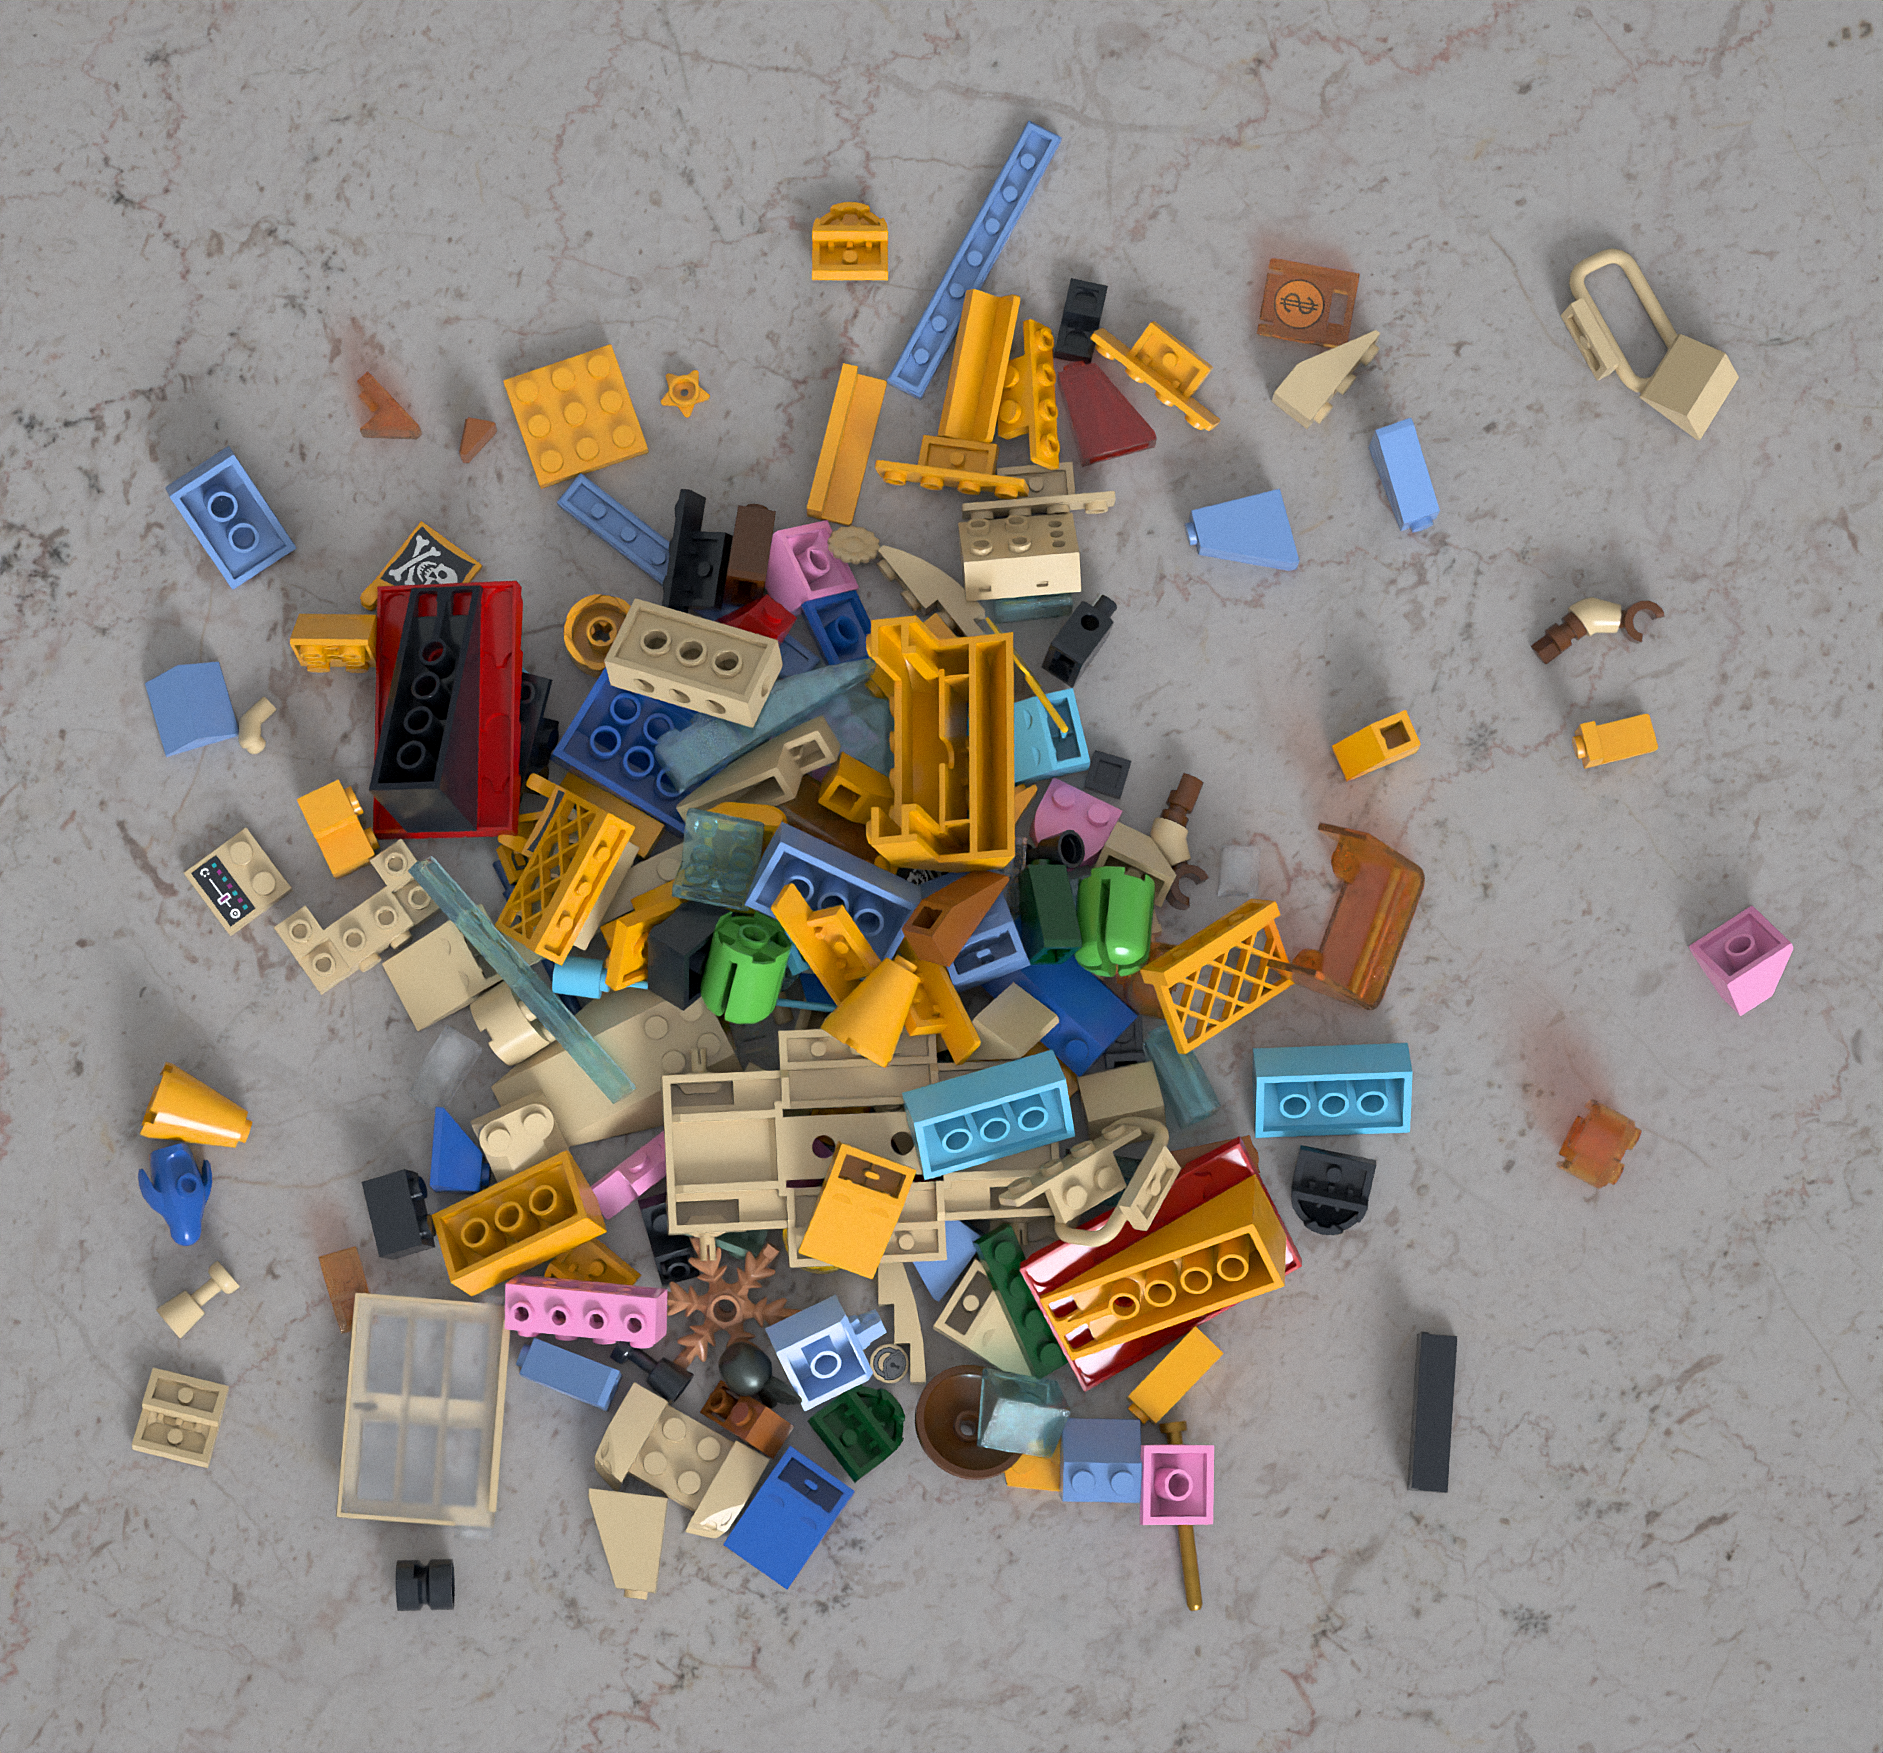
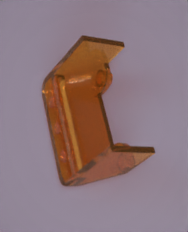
[1266,822,1425,1010]

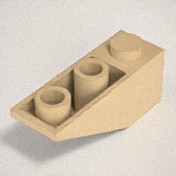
[1271,330,1380,429]

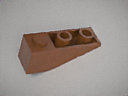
[901,870,1010,967]

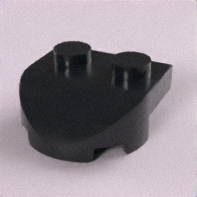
[1291,1145,1376,1235]

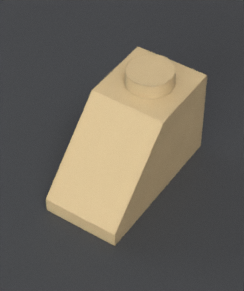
[1094,821,1176,907]

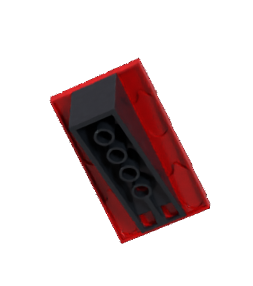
[369,581,523,840]

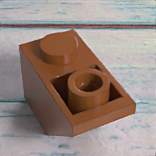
[700,1380,794,1459]

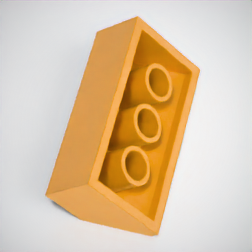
[431,1150,607,1296]

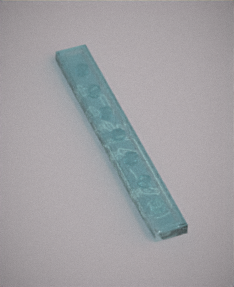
[408,856,636,1104]

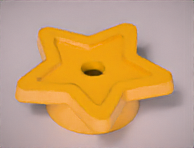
[661,370,710,418]

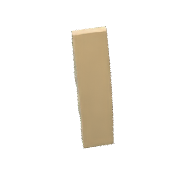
[878,1263,926,1385]

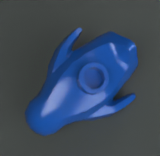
[138,1143,212,1246]

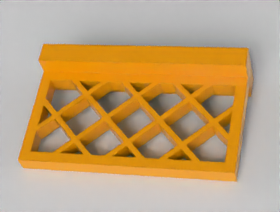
[493,790,636,966]
[1139,898,1296,1054]

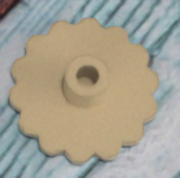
[827,525,880,565]

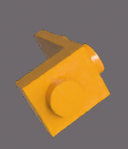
[1572,714,1658,769]

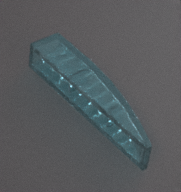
[654,658,877,794]

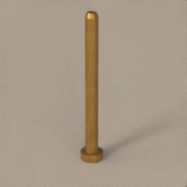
[1159,1421,1203,1611]

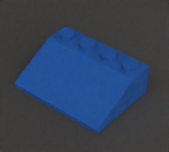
[549,667,745,839]

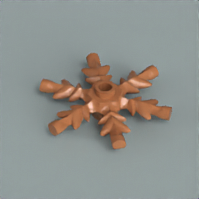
[667,1236,802,1369]

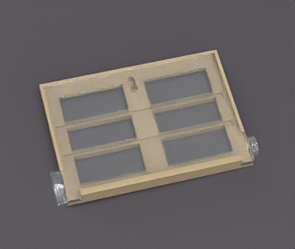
[336,1293,510,1541]

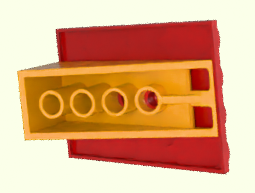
[1020,1136,1302,1392]

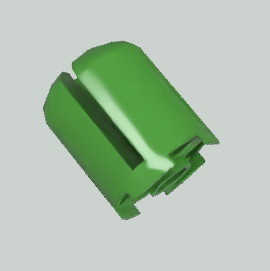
[1074,866,1155,977]
[700,911,793,1024]

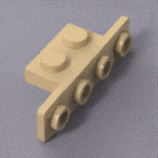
[962,462,1116,520]
[998,1122,1142,1223]

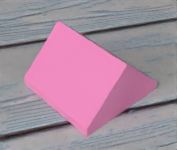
[1140,1444,1214,1525]

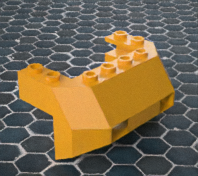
[866,615,1015,873]

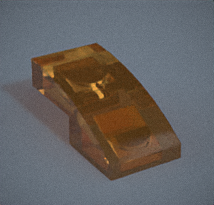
[318,1246,379,1334]

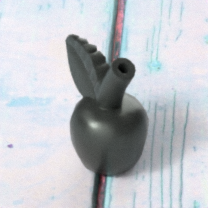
[718,1341,803,1409]

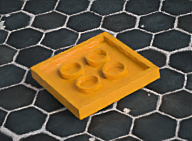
[503,344,649,489]

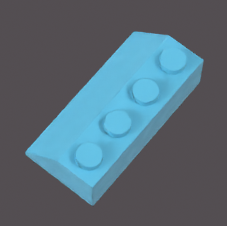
[1252,1043,1413,1138]
[902,1049,1075,1180]

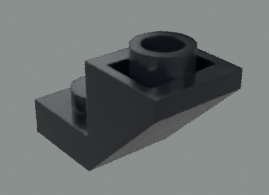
[638,1192,700,1287]

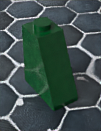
[1018,859,1082,965]

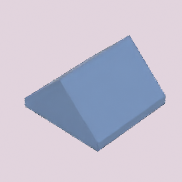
[145,662,239,757]

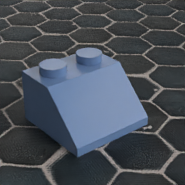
[1059,1417,1142,1503]

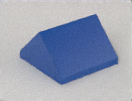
[801,590,875,683]

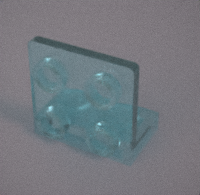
[672,808,765,912]

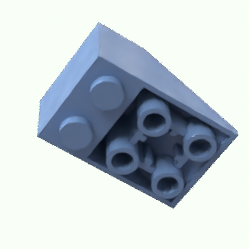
[918,870,1031,993]

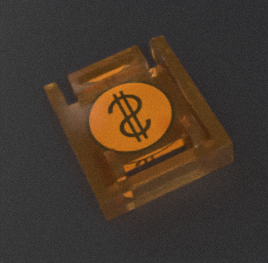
[1257,258,1360,348]

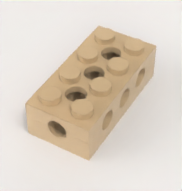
[604,598,783,728]

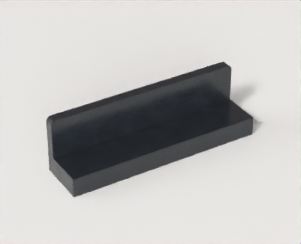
[1407,1331,1457,1493]

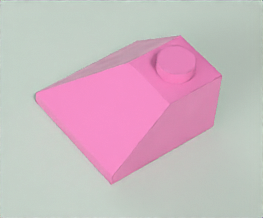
[765,520,859,616]
[1688,906,1793,1016]

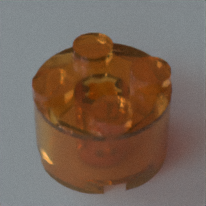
[1556,1099,1642,1189]

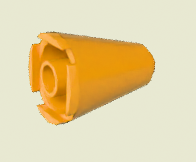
[820,954,920,1068]
[139,1062,253,1148]

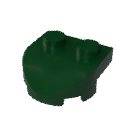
[807,1384,905,1483]

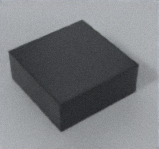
[1084,750,1132,799]

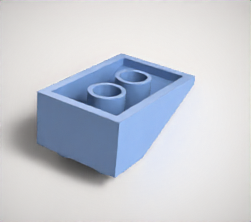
[165,446,296,590]

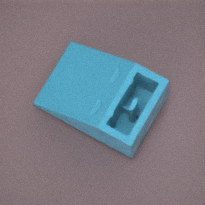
[967,688,1090,786]

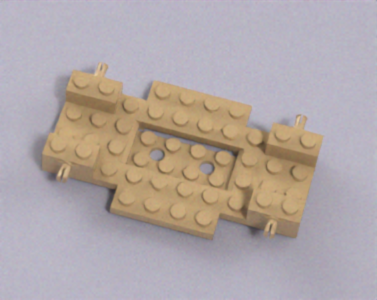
[660,1026,1059,1268]

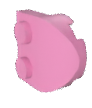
[1029,777,1123,872]

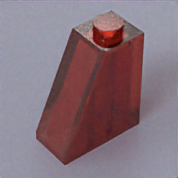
[1057,361,1157,467]

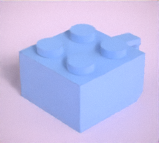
[765,1294,887,1411]

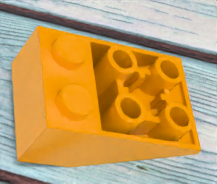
[290,614,377,673]
[798,1141,917,1279]

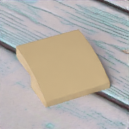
[131,1368,229,1468]

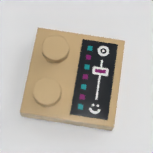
[184,828,293,936]

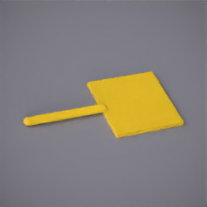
[985,617,1068,733]

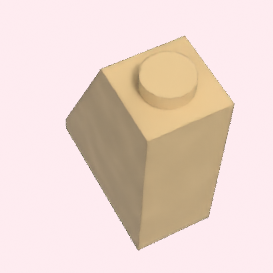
[588,1488,669,1600]

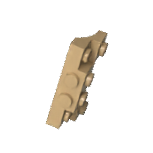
[274,839,448,995]

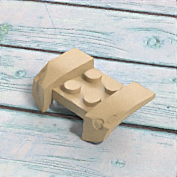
[595,1382,770,1538]

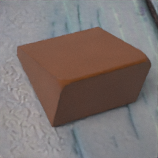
[459,417,497,463]

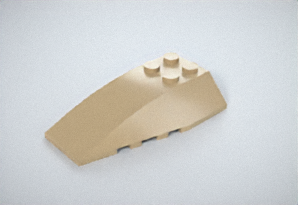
[491,978,744,1147]

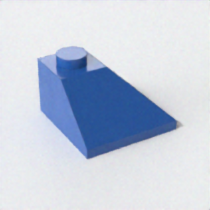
[430,1107,491,1195]

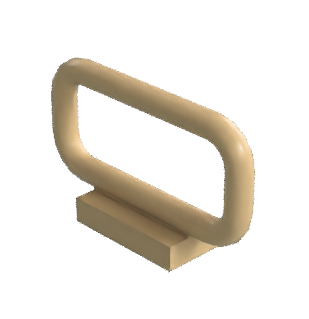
[1561,248,1677,393]
[1054,1116,1181,1247]

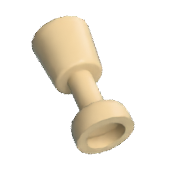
[156,1260,240,1339]

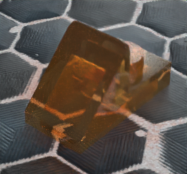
[357,371,422,440]

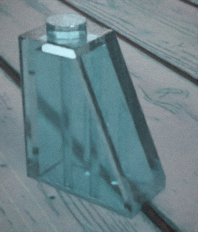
[1143,1024,1221,1129]

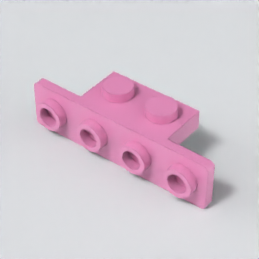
[590,1131,666,1219]

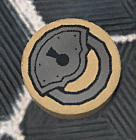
[870,1344,909,1384]

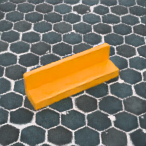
[937,289,1021,443]
[806,363,887,526]

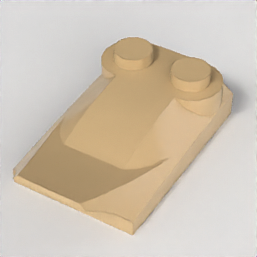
[470,1089,570,1183]

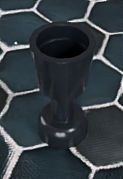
[1006,830,1085,876]
[610,1341,694,1406]

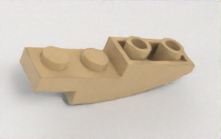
[876,545,985,637]

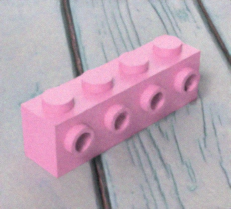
[505,1274,668,1348]

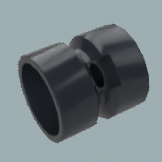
[396,1559,455,1611]

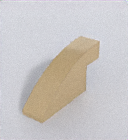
[676,715,841,839]

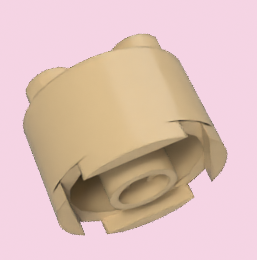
[470,972,559,1066]

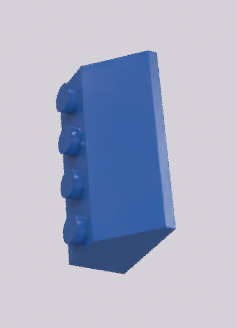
[981,915,1139,1077]

